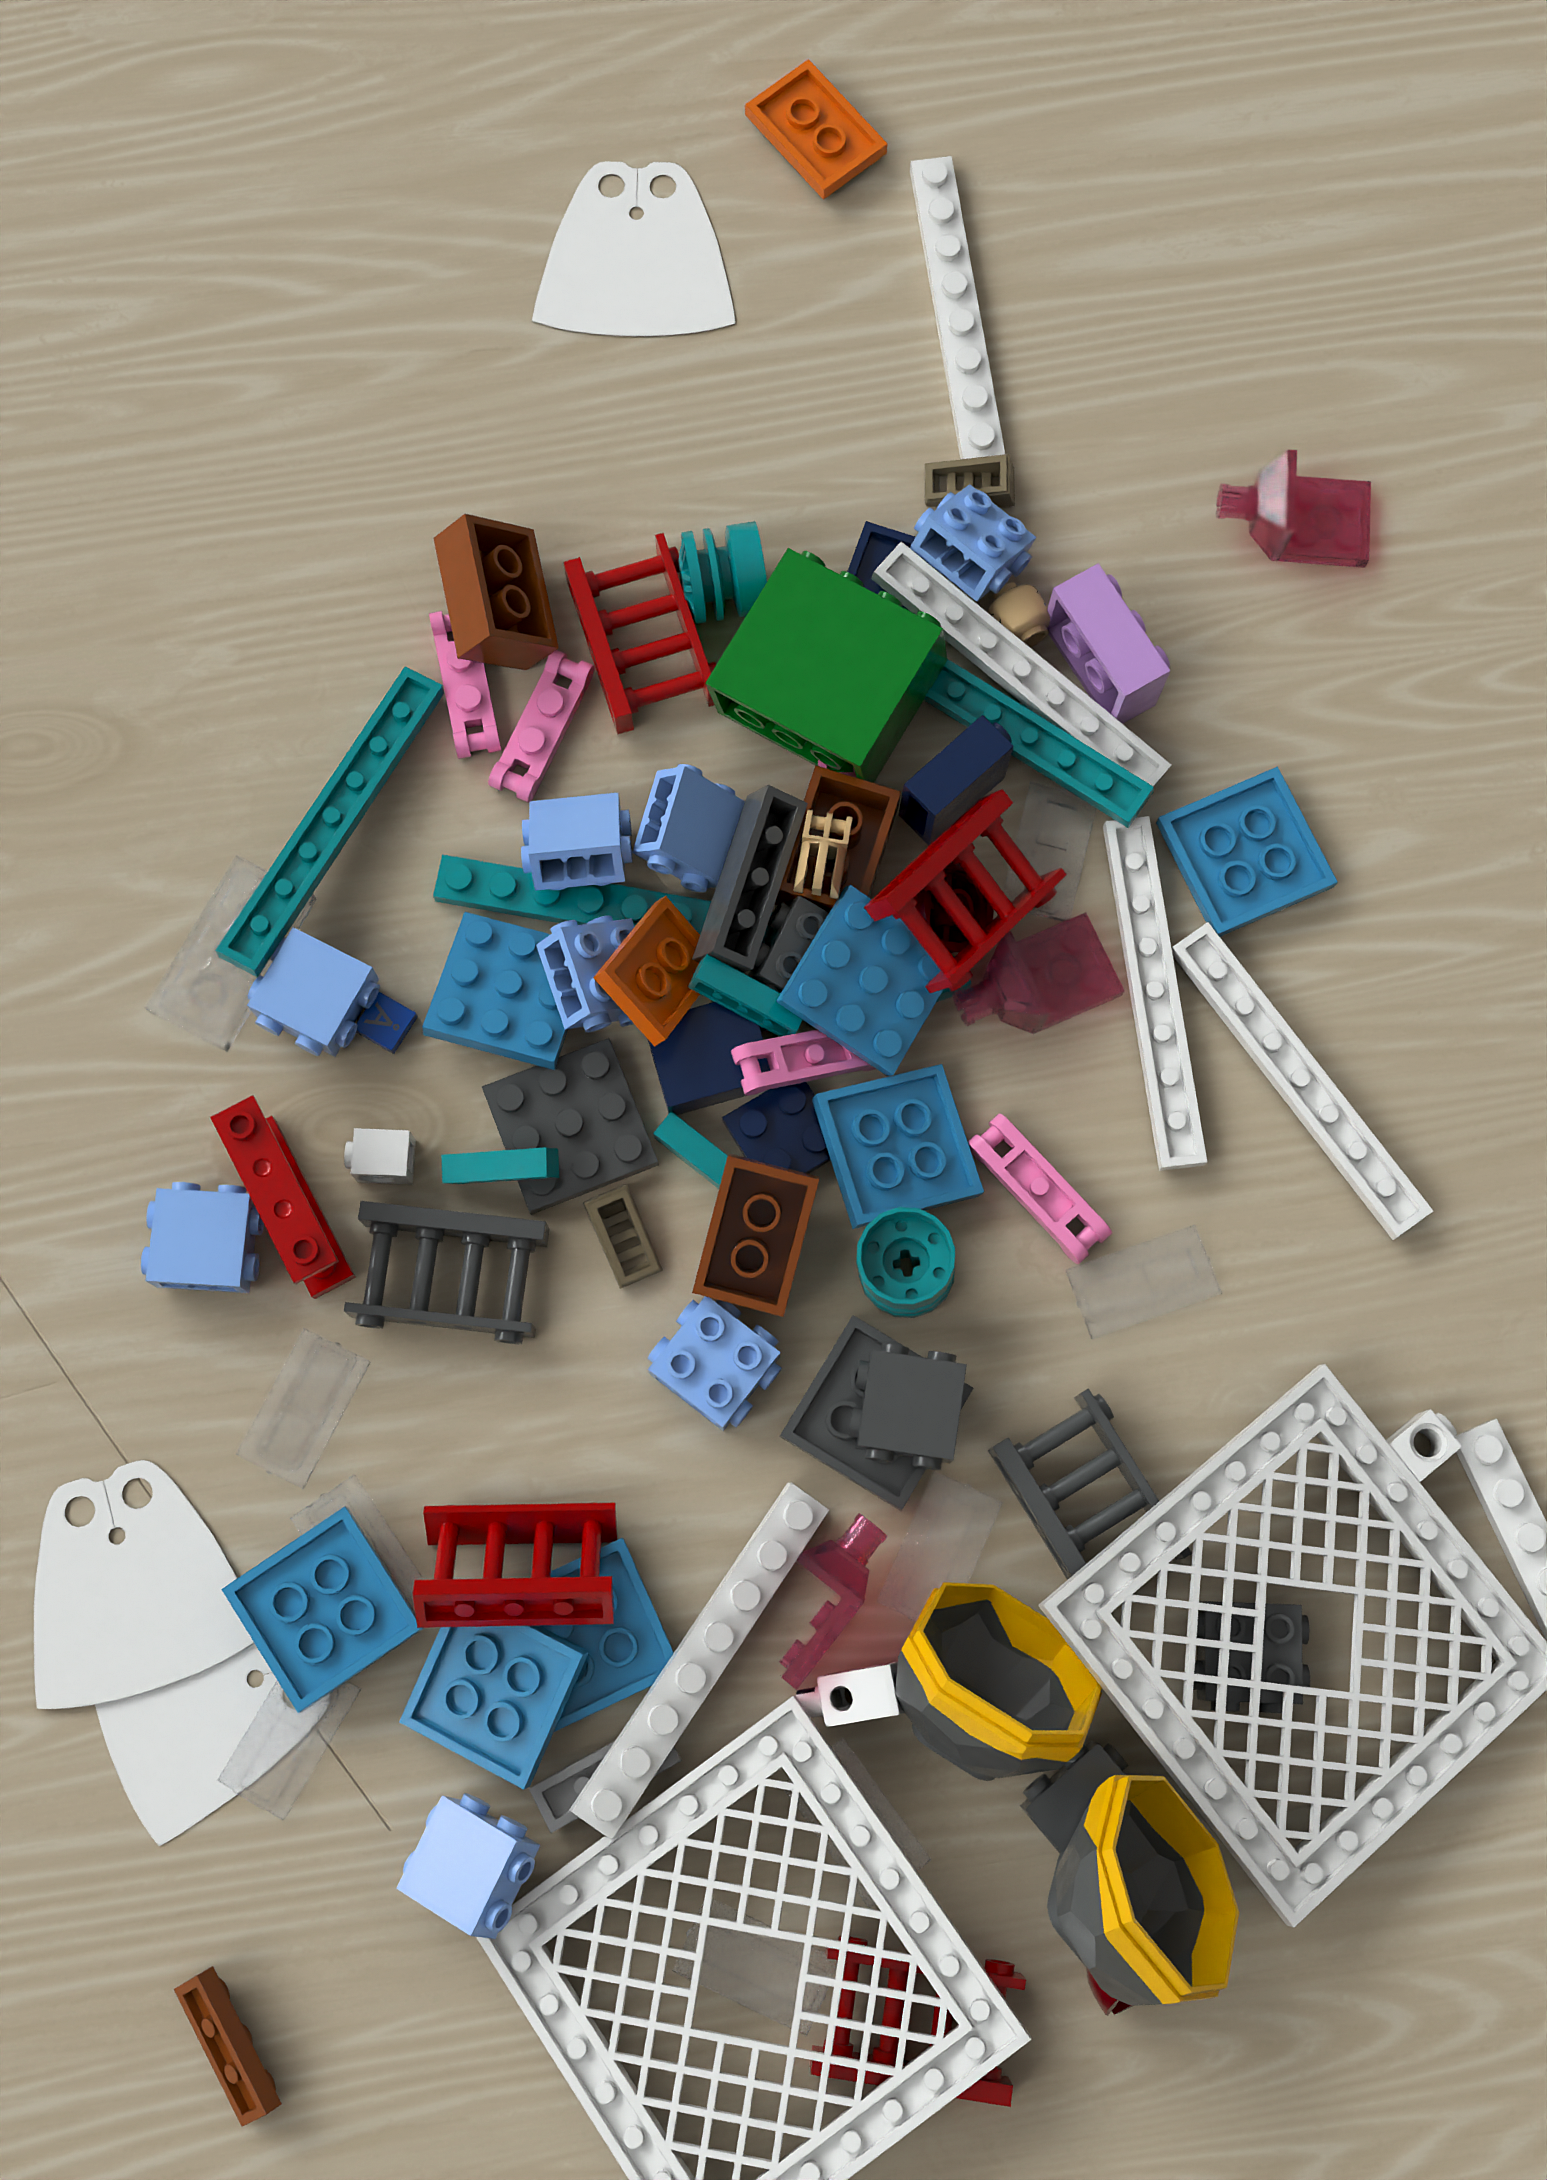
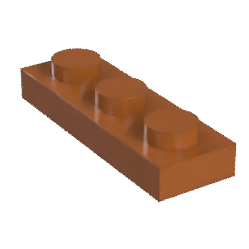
[174,1966,282,2127]

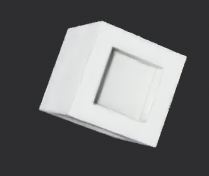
[344,1128,416,1185]
[1386,1409,1462,1482]

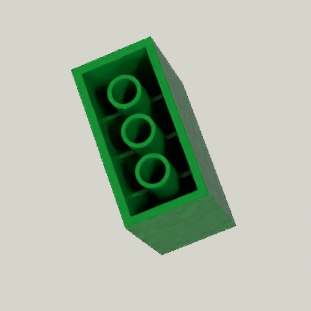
[705,548,948,783]

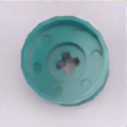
[678,521,767,624]
[856,1207,955,1318]

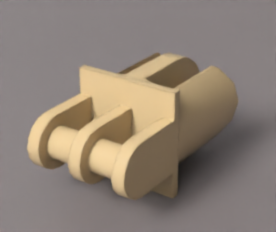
[793,810,853,899]

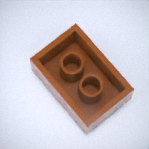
[433,514,559,670]
[775,765,901,913]
[692,1154,820,1317]

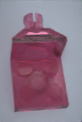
[1216,449,1371,568]
[953,912,1125,1034]
[779,1513,888,1690]

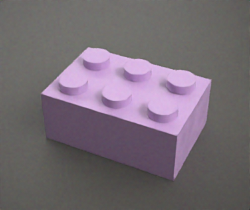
[1047,563,1170,724]

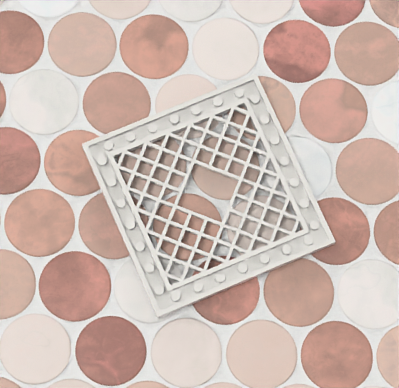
[1038,1364,1547,1927]
[476,1696,1032,2180]

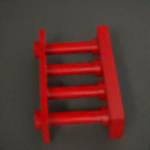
[563,533,716,735]
[864,789,1067,993]
[210,1095,356,1299]
[413,1502,618,1628]
[809,1936,1026,2107]

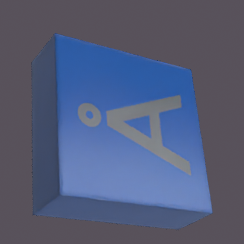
[356,992,418,1054]

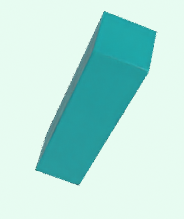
[688,954,802,1037]
[653,1111,728,1189]
[441,1147,560,1184]

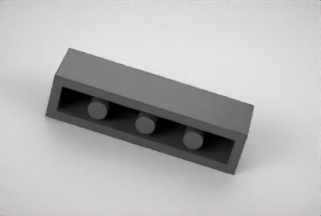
[692,785,808,973]

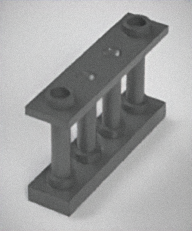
[344,1201,550,1344]
[988,1388,1192,1580]

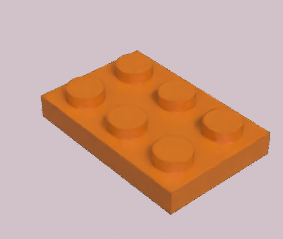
[745,59,888,200]
[593,895,700,1046]

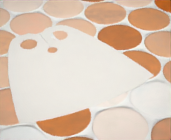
[532,161,736,336]
[34,1460,254,1709]
[95,1643,332,1846]

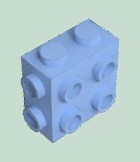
[910,484,1036,602]
[632,764,745,892]
[521,792,633,891]
[536,915,634,1032]
[247,927,380,1057]
[141,1182,264,1293]
[647,1296,782,1431]
[396,1793,540,1939]

